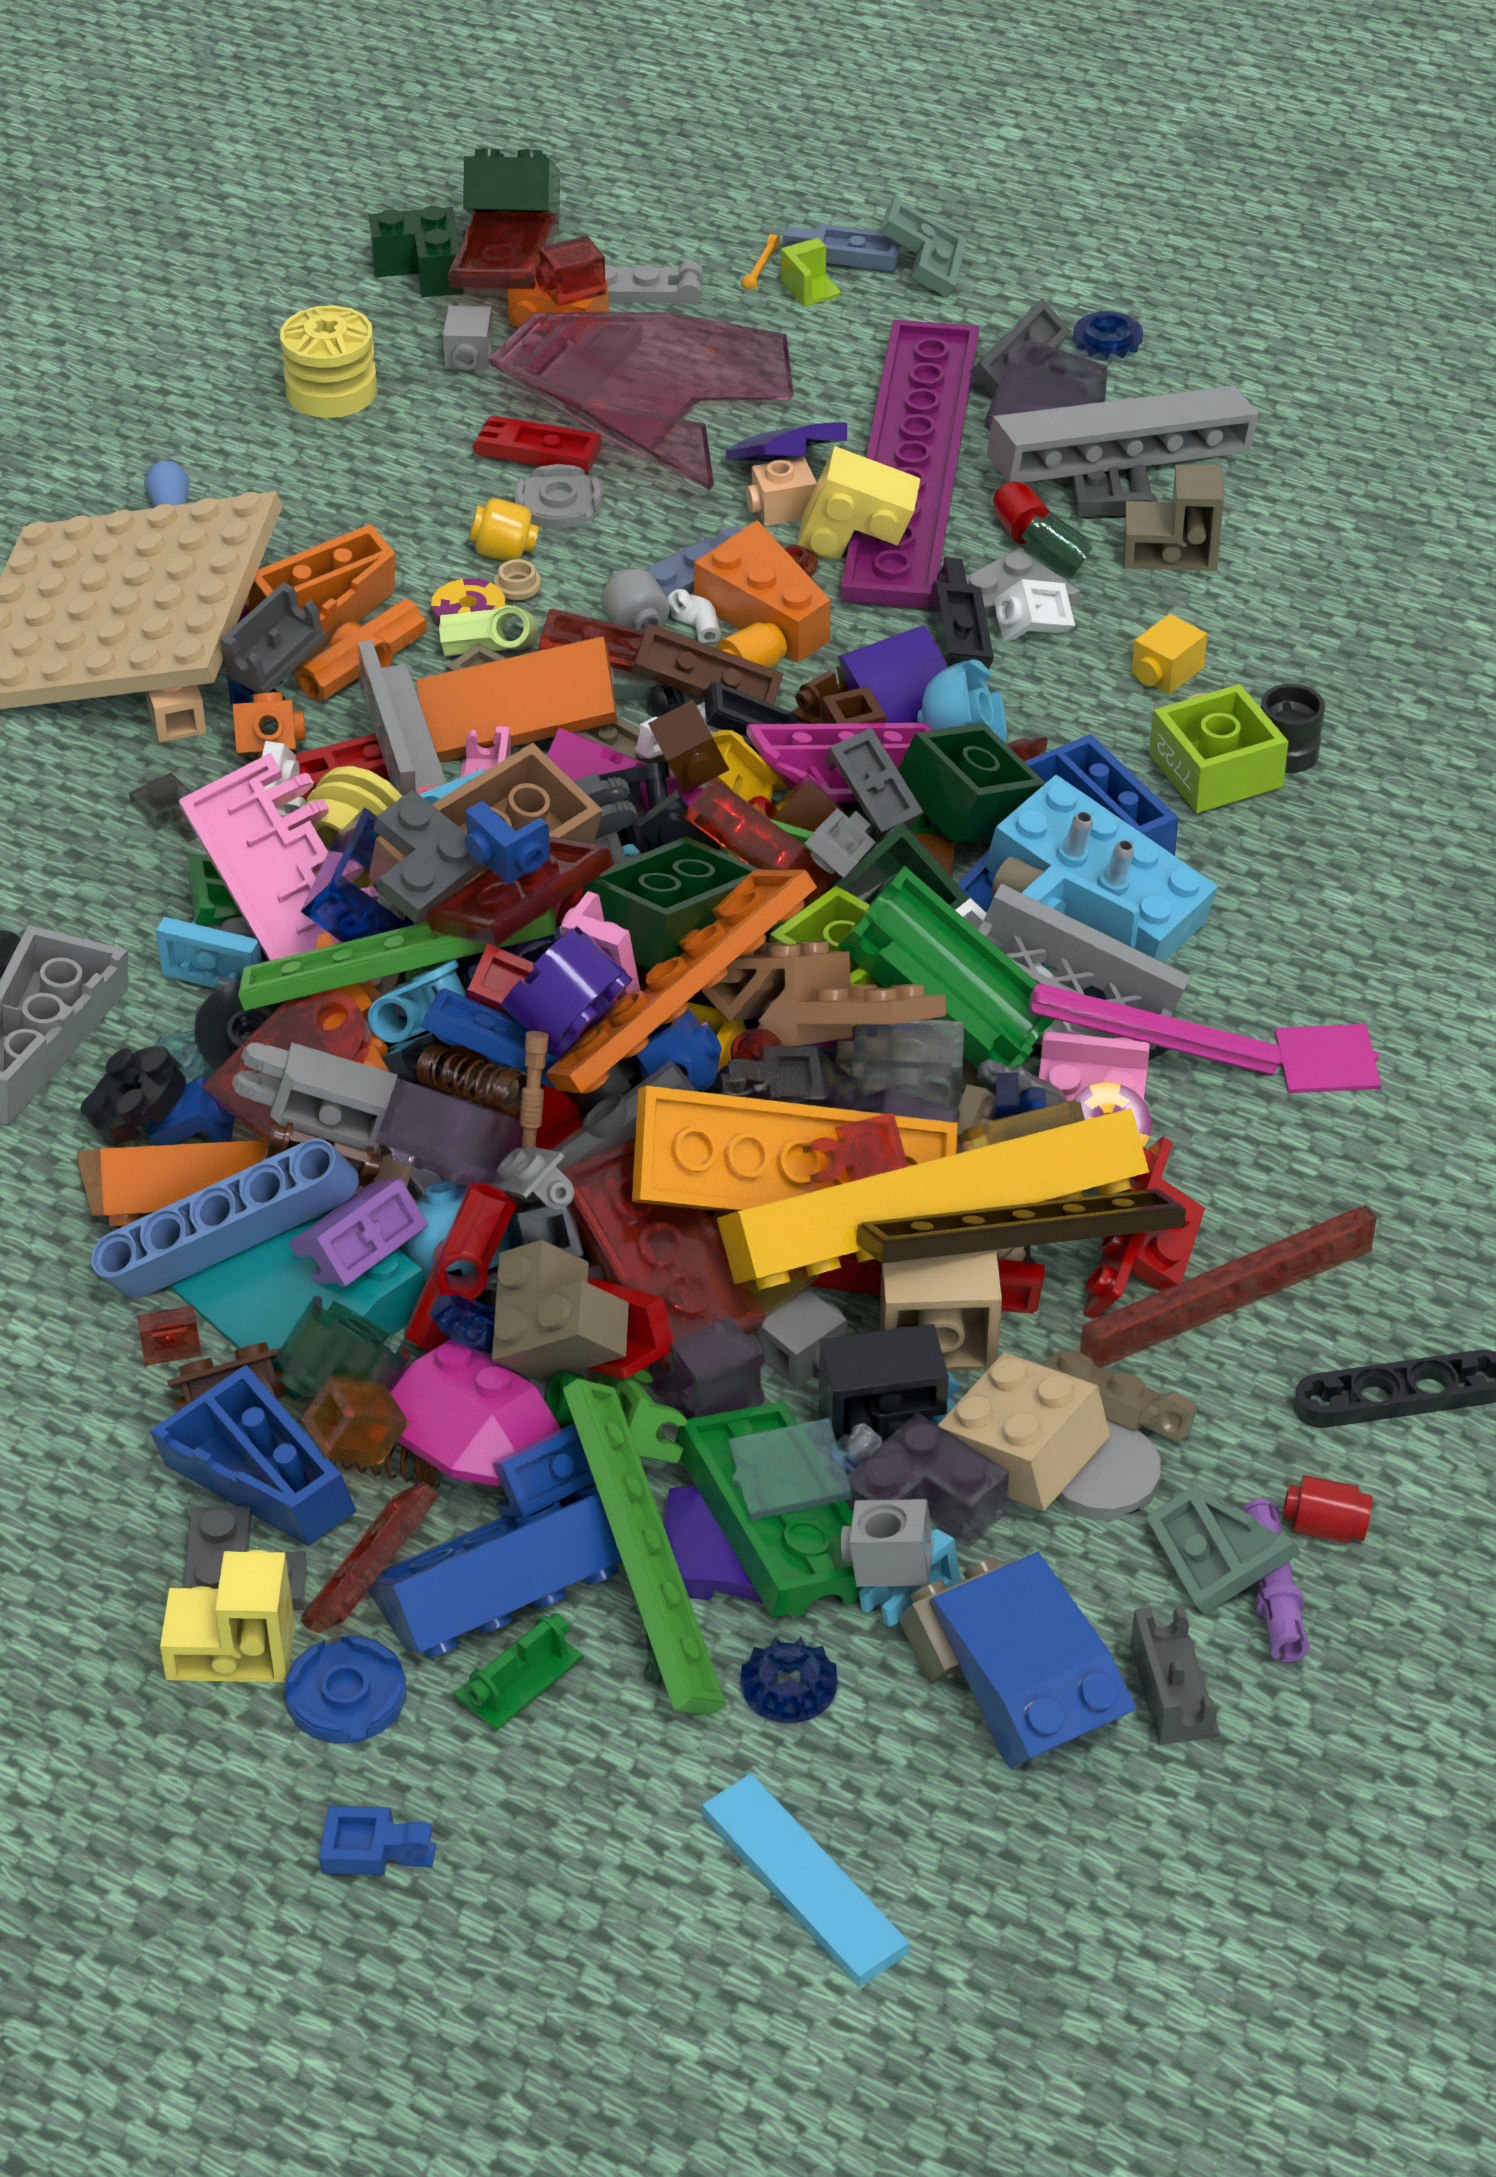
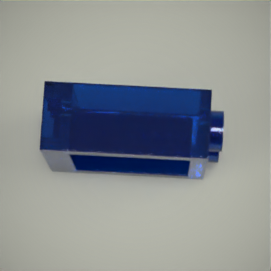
[300,807,416,943]

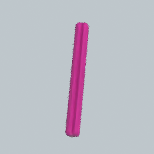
[1029,983,1281,1075]

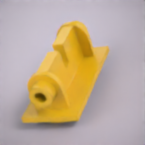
[711,730,789,803]

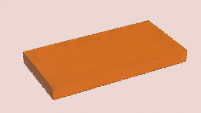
[416,636,618,762]

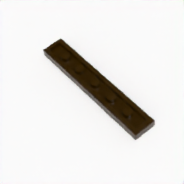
[857,1189,1186,1263]

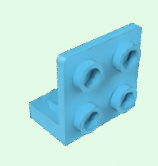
[1022,864,1140,968]
[155,917,268,989]

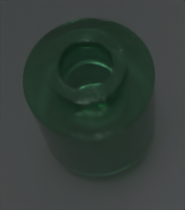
[1021,512,1093,578]

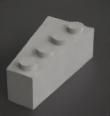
[0,925,128,1125]

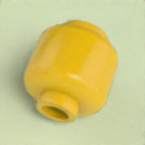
[469,498,539,562]

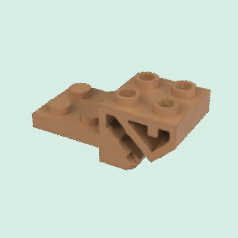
[702,941,946,1046]

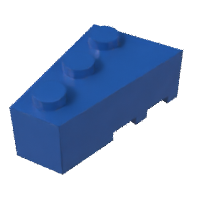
[1025,734,1179,856]
[150,1365,357,1546]

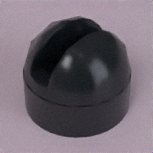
[647,684,685,718]

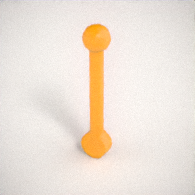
[741,234,780,289]

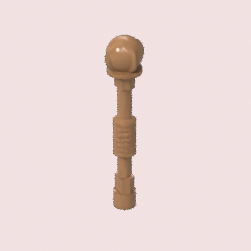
[509,1031,549,1205]

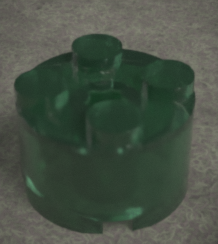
[276,1296,411,1426]

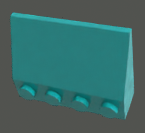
[168,1193,424,1400]

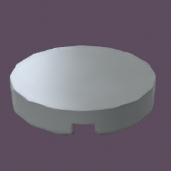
[513,464,604,529]
[1057,1420,1161,1521]

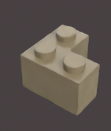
[1123,465,1224,571]
[492,1239,629,1382]

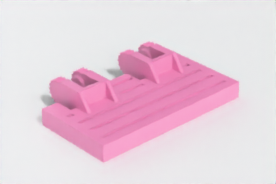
[179,753,380,961]

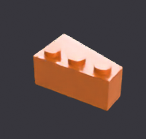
[694,520,831,663]
[249,524,396,669]

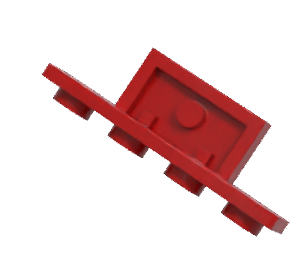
[1083,1136,1205,1319]

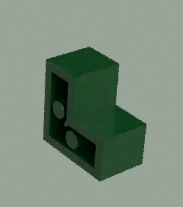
[368,206,464,298]

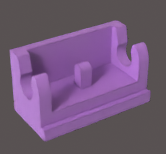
[288,1177,428,1287]

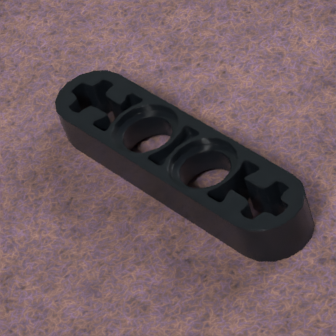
[1294,1350,1496,1428]

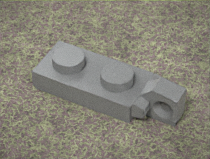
[805,808,876,878]

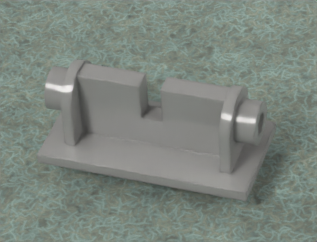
[491,1146,574,1209]

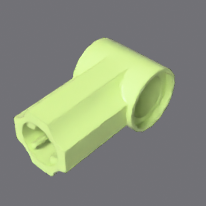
[439,605,539,657]

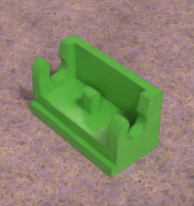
[592,1368,687,1464]

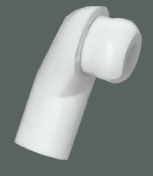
[668,589,721,643]

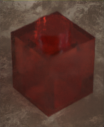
[535,235,606,307]

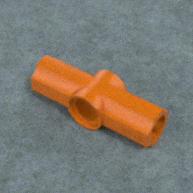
[295,598,427,702]

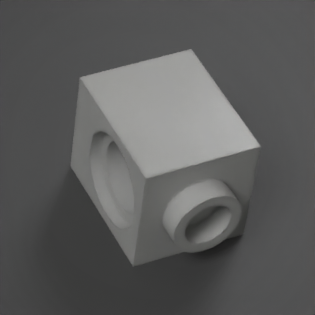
[443,305,494,370]
[841,1499,934,1587]

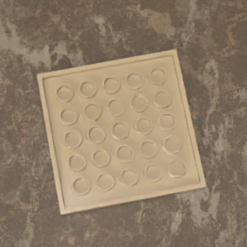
[0,491,283,709]

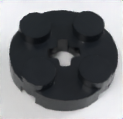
[80,1046,186,1143]

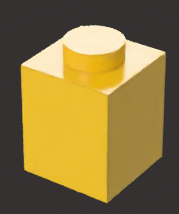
[1131,613,1208,694]

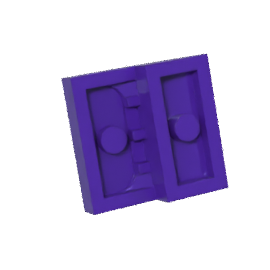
[726,422,847,462]
[837,625,948,723]
[662,1486,763,1603]

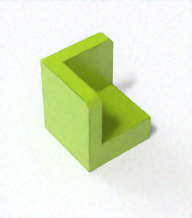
[781,238,840,307]

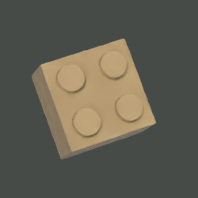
[879,1250,1002,1371]
[936,1352,1111,1511]

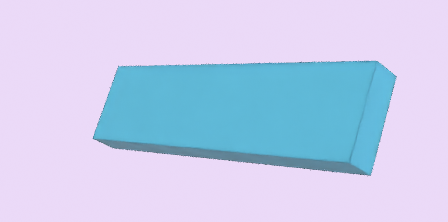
[702,1773,910,1987]

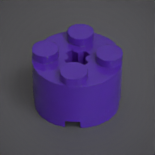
[501,926,633,1059]

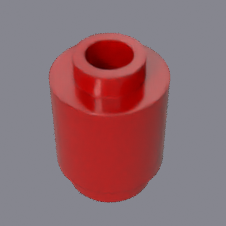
[993,481,1053,545]
[1282,1475,1373,1544]

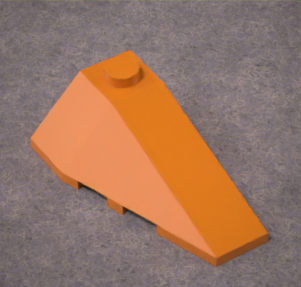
[77,1140,269,1226]

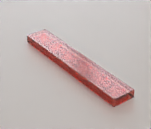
[1080,1205,1377,1368]

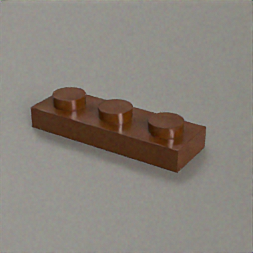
[631,623,784,705]

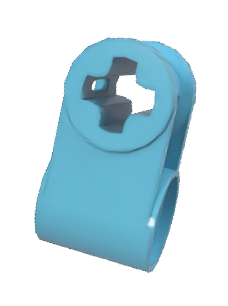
[368,959,466,1043]

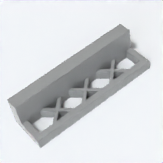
[358,640,446,796]
[978,883,1191,1050]

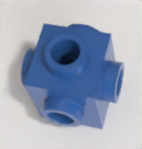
[635,1008,722,1092]

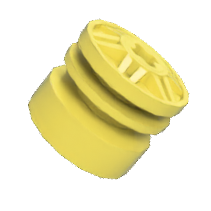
[280,305,377,418]
[300,766,403,893]

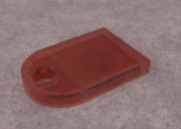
[202,990,371,1141]

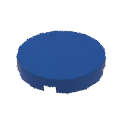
[285,1635,407,1744]

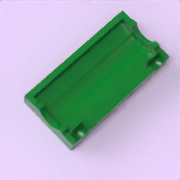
[838,866,1054,1068]
[675,1401,862,1617]

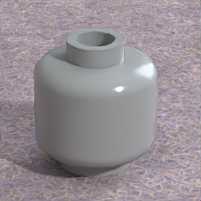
[601,569,670,638]

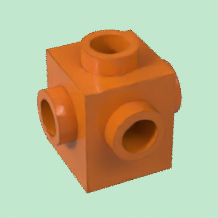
[233,692,306,759]

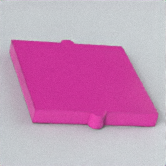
[1275,1024,1381,1093]

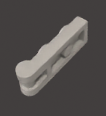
[584,261,703,304]

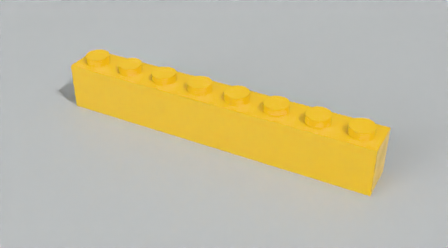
[717,1108,1149,1290]

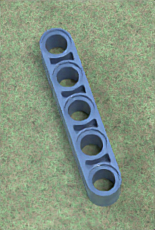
[91,1138,359,1298]

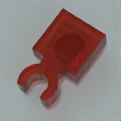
[802,1112,908,1183]

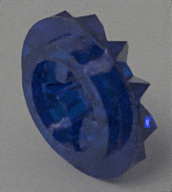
[1073,311,1143,360]
[430,1294,495,1353]
[740,1636,838,1723]

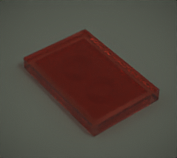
[448,212,559,289]
[425,836,614,946]

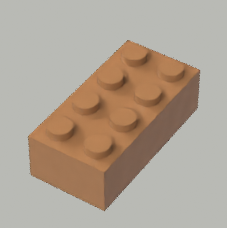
[368,743,603,924]

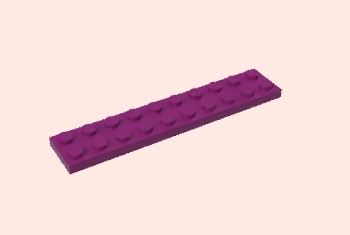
[841,319,979,609]

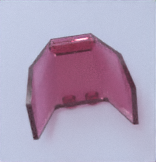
[489,312,794,490]

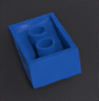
[930,1551,1137,1769]

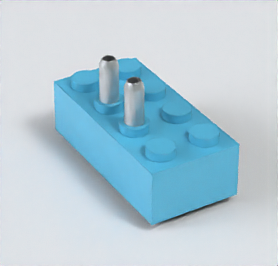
[984,775,1219,962]

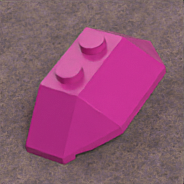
[746,723,932,803]
[372,1336,561,1486]

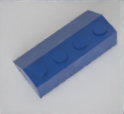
[361,1487,622,1657]

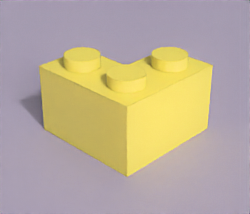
[796,446,921,560]
[160,1550,295,1682]

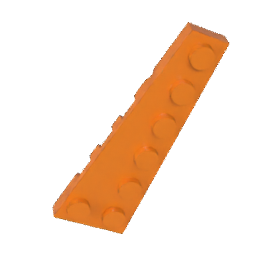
[545,870,817,1094]

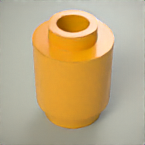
[716,622,787,669]

